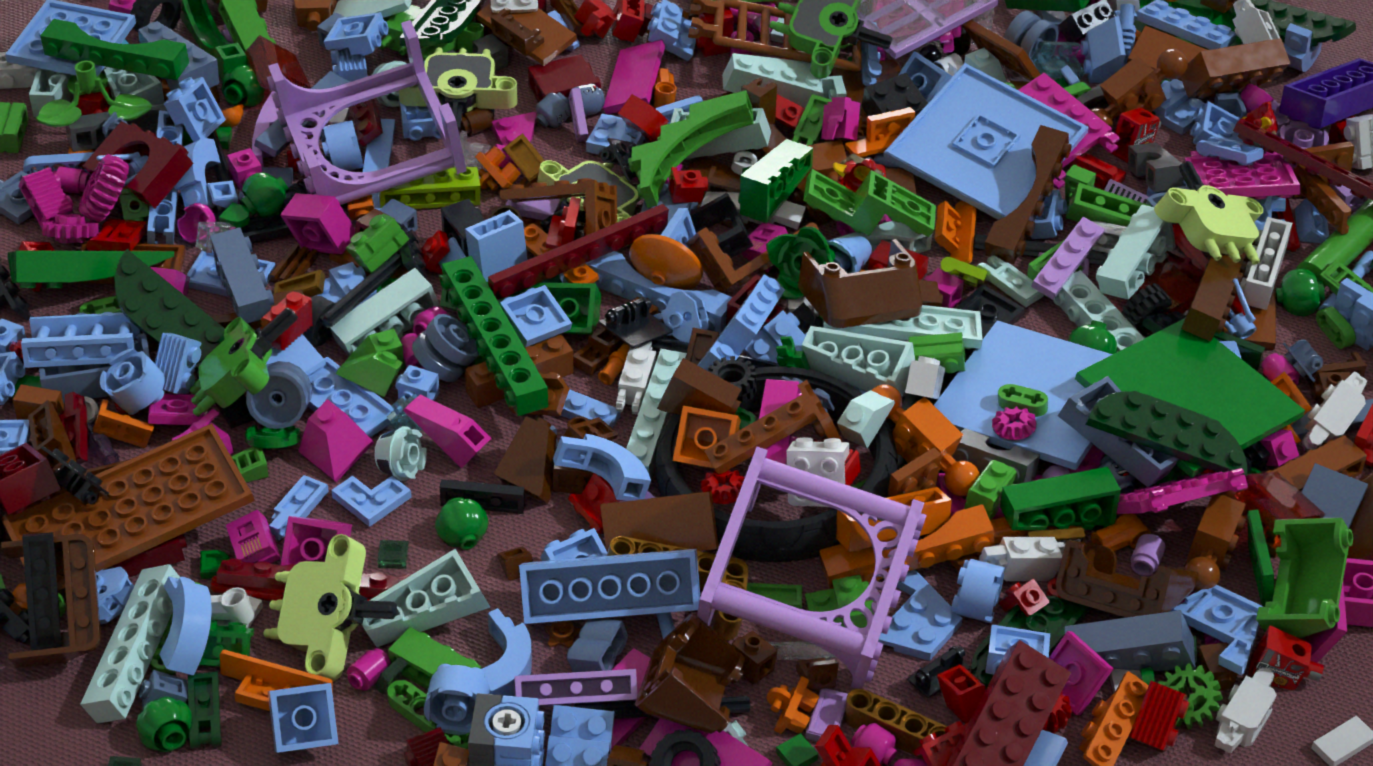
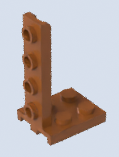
[1293,141,1355,235]
[500,178,618,236]
[686,223,819,293]
[704,380,843,474]
[887,447,982,572]

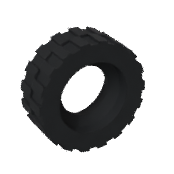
[130,0,182,32]
[650,729,721,766]

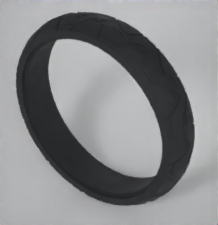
[655,366,898,563]

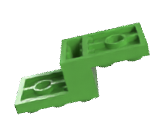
[803,169,936,237]

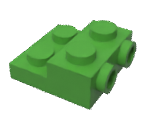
[805,575,874,628]

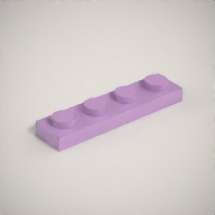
[1031,217,1105,300]

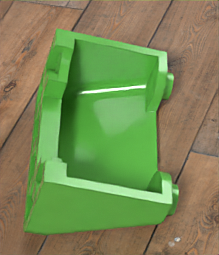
[1256,518,1353,639]

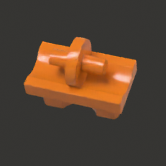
[475,146,521,191]
[766,676,819,734]

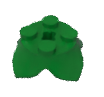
[766,227,835,299]

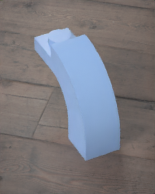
[1284,23,1322,72]
[174,138,221,207]
[553,434,651,501]
[159,576,212,675]
[481,608,532,698]

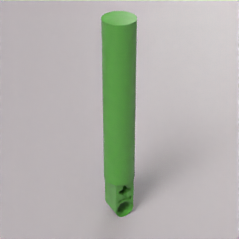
[1296,199,1373,288]

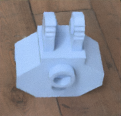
[653,291,710,343]
[96,567,134,624]

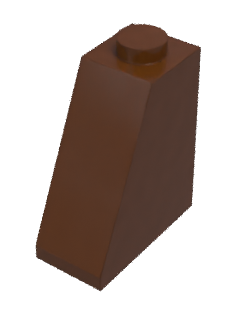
[657,358,742,415]
[494,416,557,504]

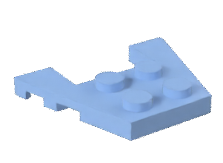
[878,570,963,661]
[1170,585,1264,675]

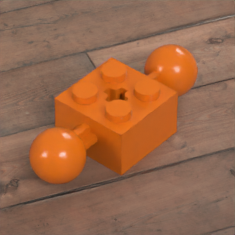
[871,384,980,496]

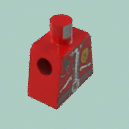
[1111,108,1161,163]
[1248,625,1324,690]

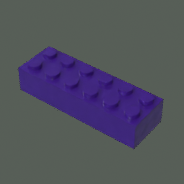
[1279,58,1373,129]

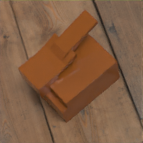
[13,385,65,420]

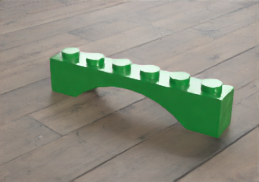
[179,0,246,81]
[40,19,189,80]

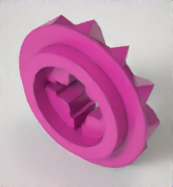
[992,406,1037,440]

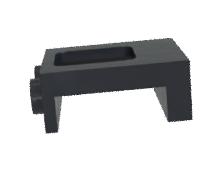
[690,193,754,258]

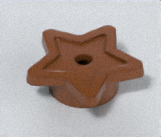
[544,621,581,648]

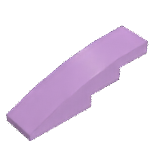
[252,91,279,167]

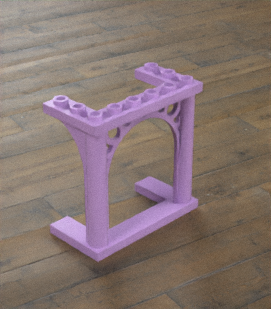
[266,20,467,205]
[697,447,926,689]

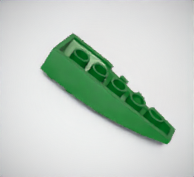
[8,251,174,288]
[440,282,601,335]

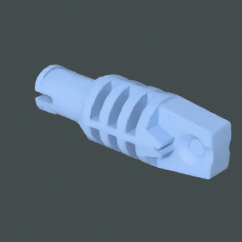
[1120,4,1136,67]

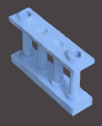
[21,313,141,368]

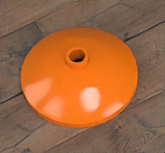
[629,234,703,290]

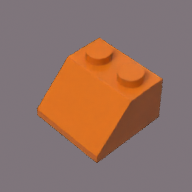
[672,406,741,469]

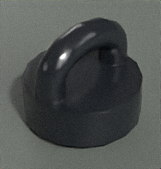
[920,44,942,63]

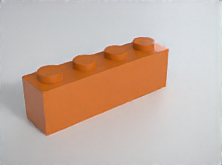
[836,487,952,552]

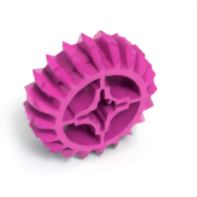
[79,154,129,222]

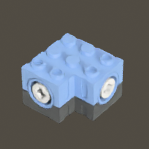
[468,693,545,766]

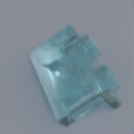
[1031,41,1085,79]

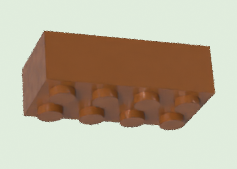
[1181,38,1291,99]

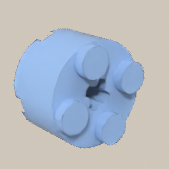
[320,120,364,171]
[100,349,165,415]
[951,559,1005,623]
[424,664,490,735]

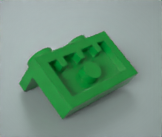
[199,620,254,666]

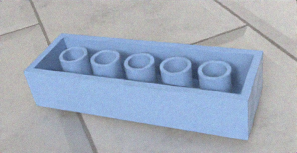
[519,549,701,624]

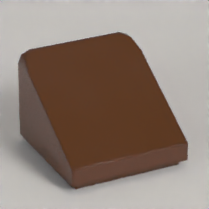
[497,546,533,580]

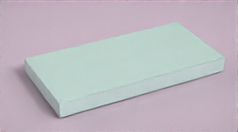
[332,0,412,18]

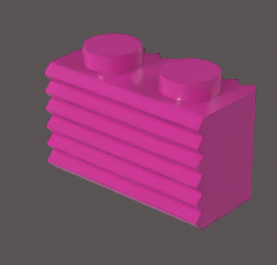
[18,167,73,228]

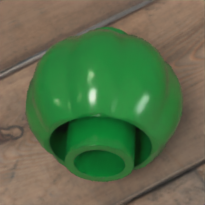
[221,64,266,108]
[241,172,289,217]
[1275,268,1325,316]
[1068,320,1117,354]
[435,498,489,550]
[136,696,192,752]

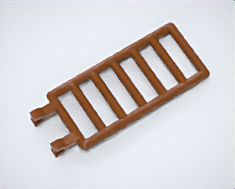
[688,0,862,72]

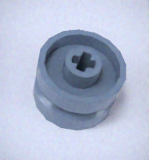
[1003,10,1059,70]
[412,314,479,382]
[246,361,312,429]

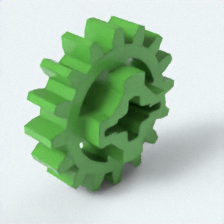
[1158,663,1223,729]

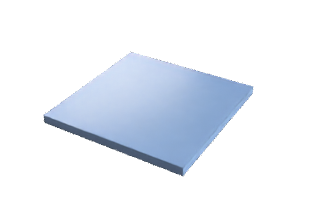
[883,63,1089,220]
[934,321,1113,470]

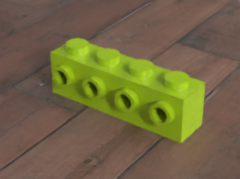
[378,167,480,209]

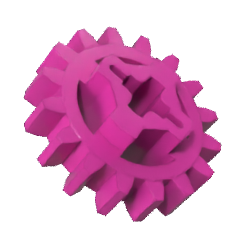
[42,214,99,243]

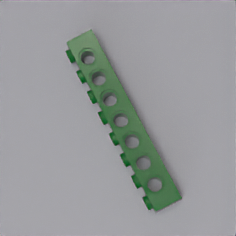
[439,256,549,416]

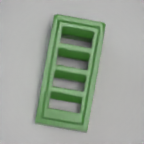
[1065,164,1096,206]
[1318,259,1373,296]
[231,447,269,482]

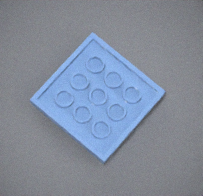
[5,0,136,77]

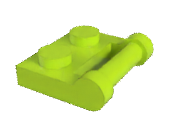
[940,257,988,287]

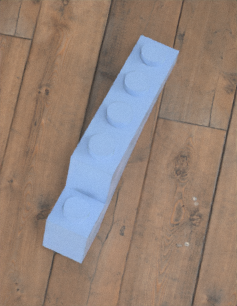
[698,274,785,371]

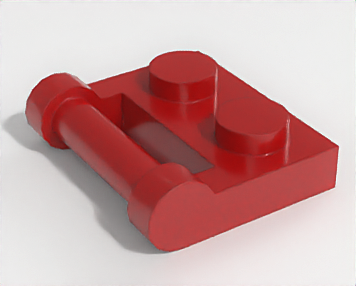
[86,219,148,251]

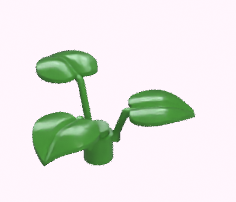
[36,61,152,127]

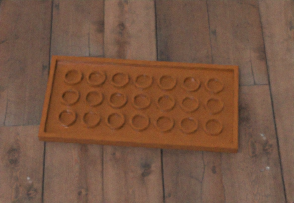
[1,423,255,590]

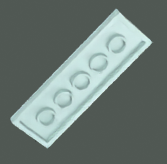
[823,305,983,349]

